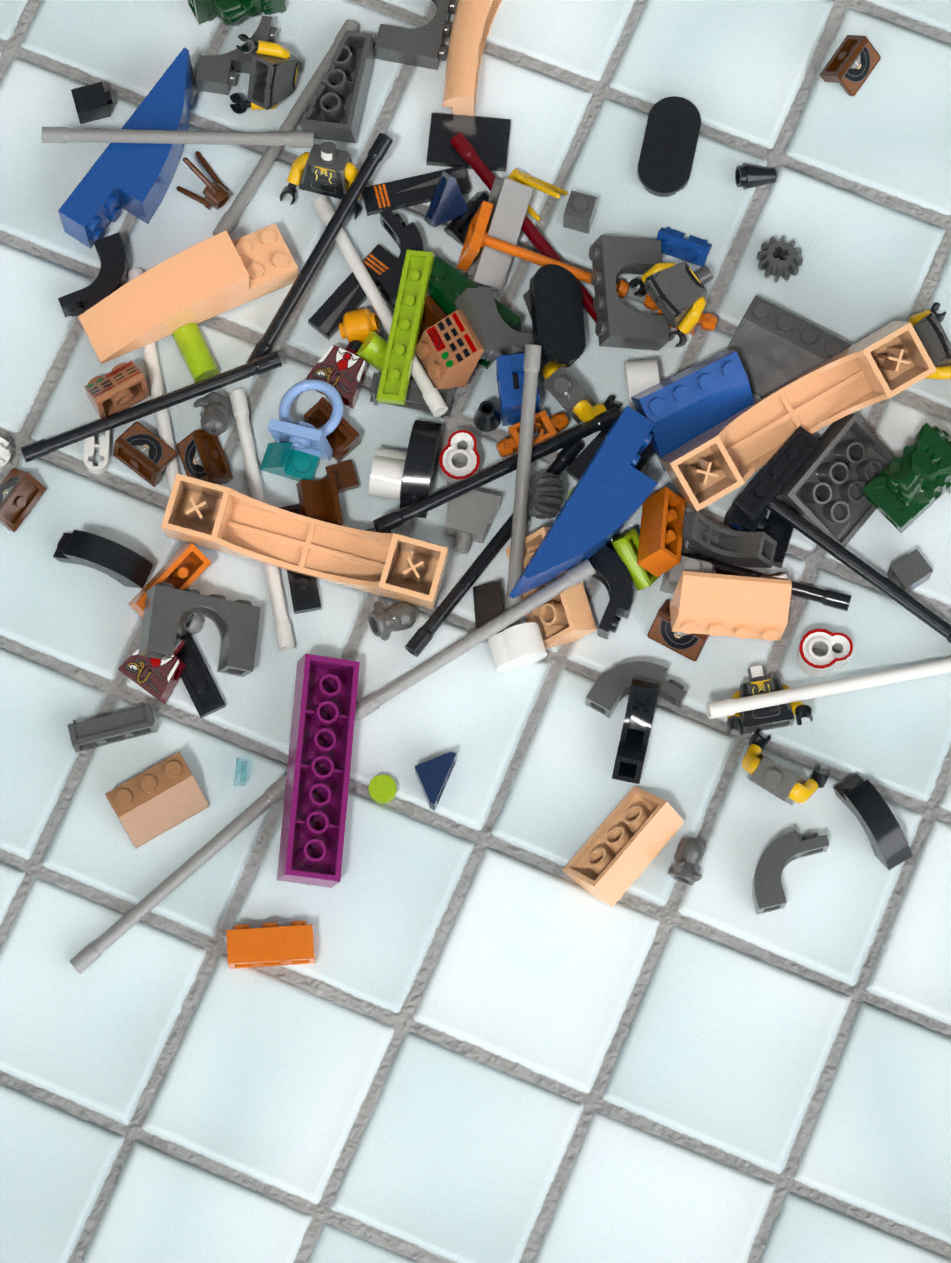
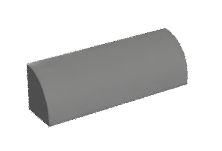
[465,178,533,291]

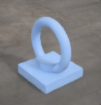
[268,379,343,461]

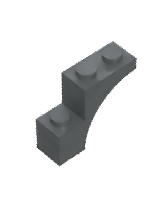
[196,15,278,95]

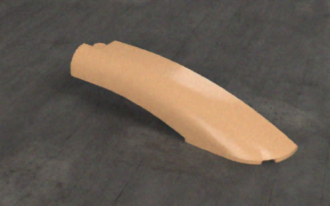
[442,0,503,116]

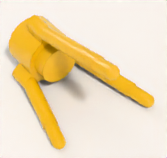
[508,168,568,221]

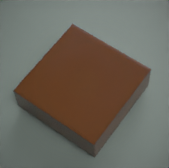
[325,460,359,493]

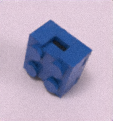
[496,353,540,426]

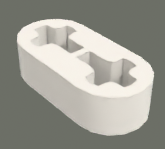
[84,430,111,475]

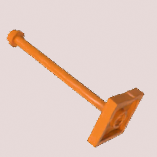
[456,201,629,299]

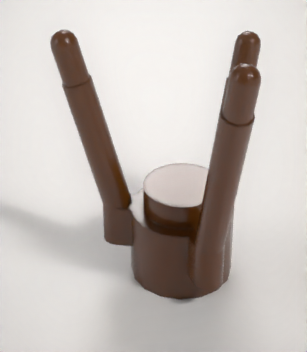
[176,151,231,210]

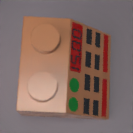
[416,310,484,390]
[84,361,150,419]

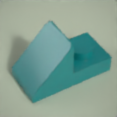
[260,442,320,481]

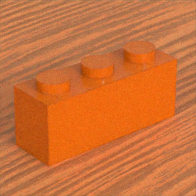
[637,487,685,577]
[128,543,212,618]
[226,921,315,969]

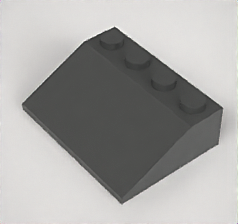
[726,295,852,398]
[776,414,897,548]

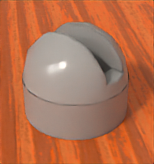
[181,612,203,635]

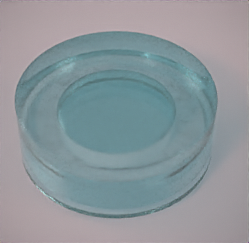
[234,758,248,787]

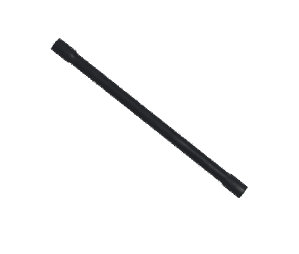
[246,133,393,363]
[20,351,282,463]
[373,406,621,533]
[405,441,584,657]
[745,479,951,644]
[606,534,852,611]

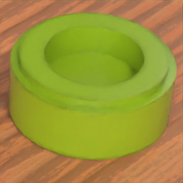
[368,775,397,804]

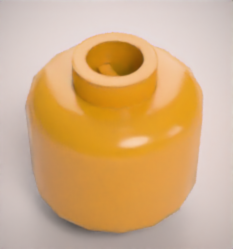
[339,308,381,343]

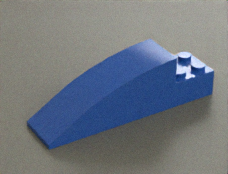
[58,47,193,249]
[509,406,658,598]

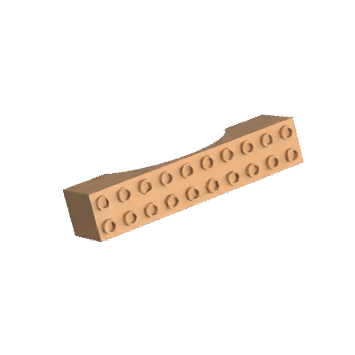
[660,320,937,511]
[161,473,448,610]

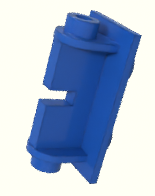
[656,226,712,267]

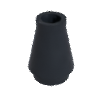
[735,163,776,190]
[473,401,501,432]

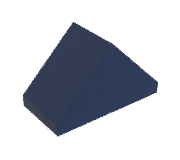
[424,170,469,227]
[414,751,457,810]

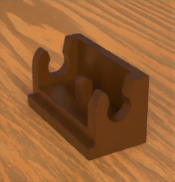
[303,397,361,463]

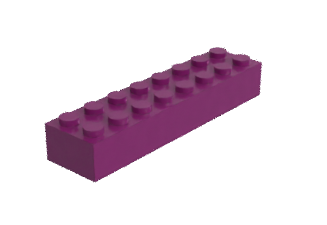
[277,654,360,888]

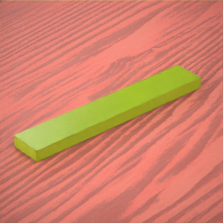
[376,250,434,405]

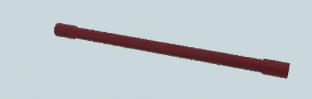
[450,132,597,323]

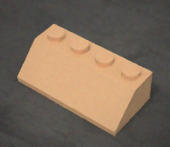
[506,527,597,649]
[669,571,792,641]
[562,786,684,907]

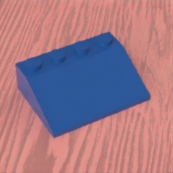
[631,349,755,471]

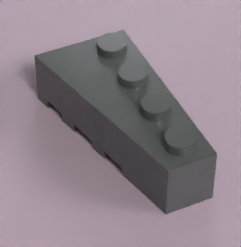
[299,30,375,143]

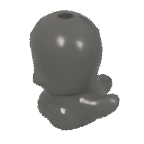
[194,392,229,436]
[368,601,416,641]
[667,836,705,885]

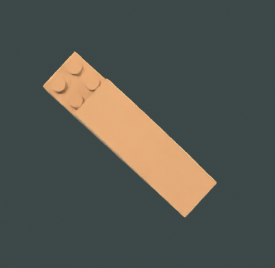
[78,223,298,364]

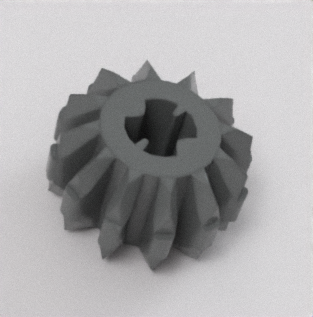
[757,235,803,283]
[527,472,564,520]

